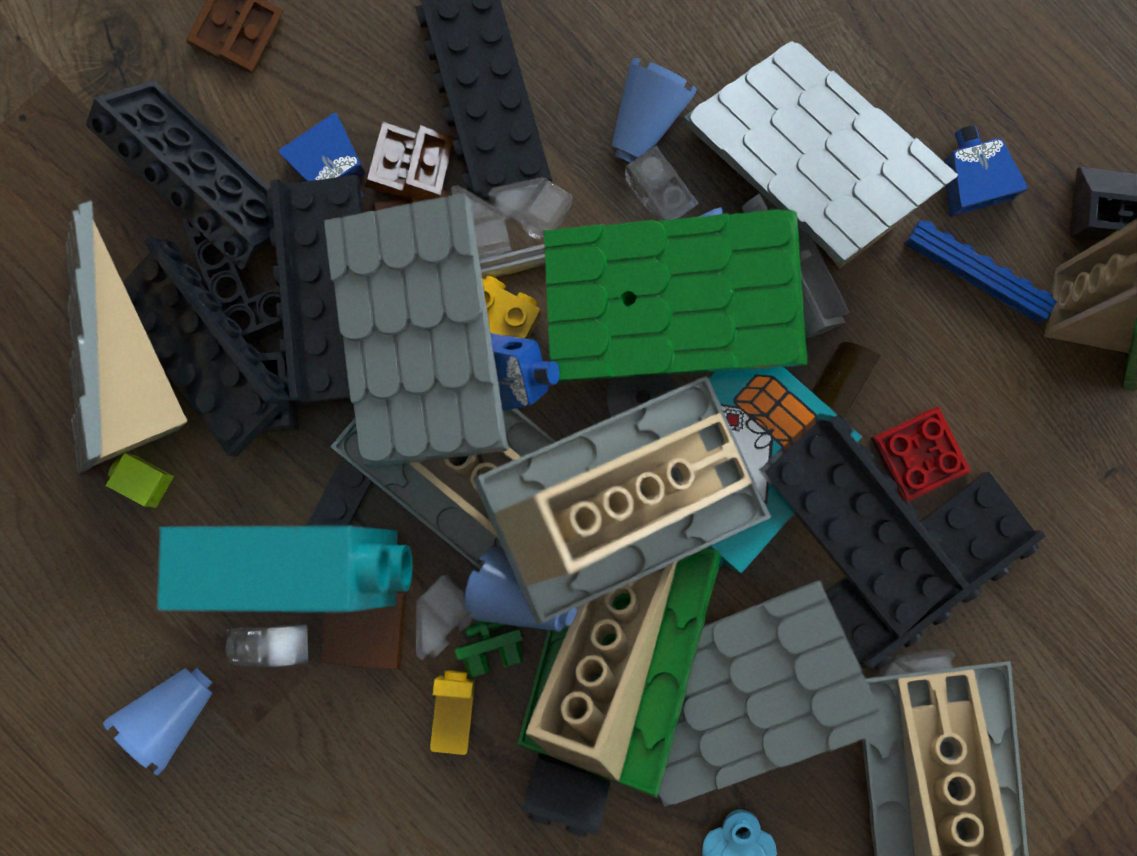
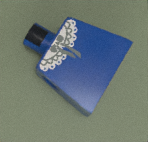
[278,113,365,197]
[943,125,1028,217]
[490,333,560,411]

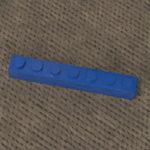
[904,220,1057,324]

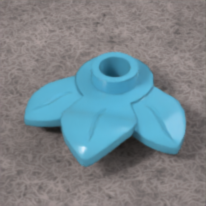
[702,809,777,856]

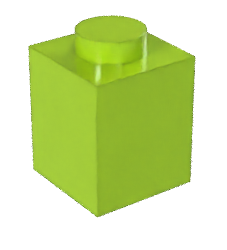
[106,453,174,508]

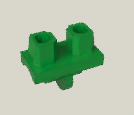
[455,621,524,678]

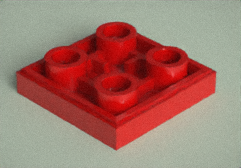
[871,406,971,502]

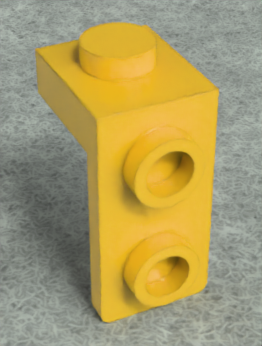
[430,670,476,755]

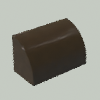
[811,342,881,418]

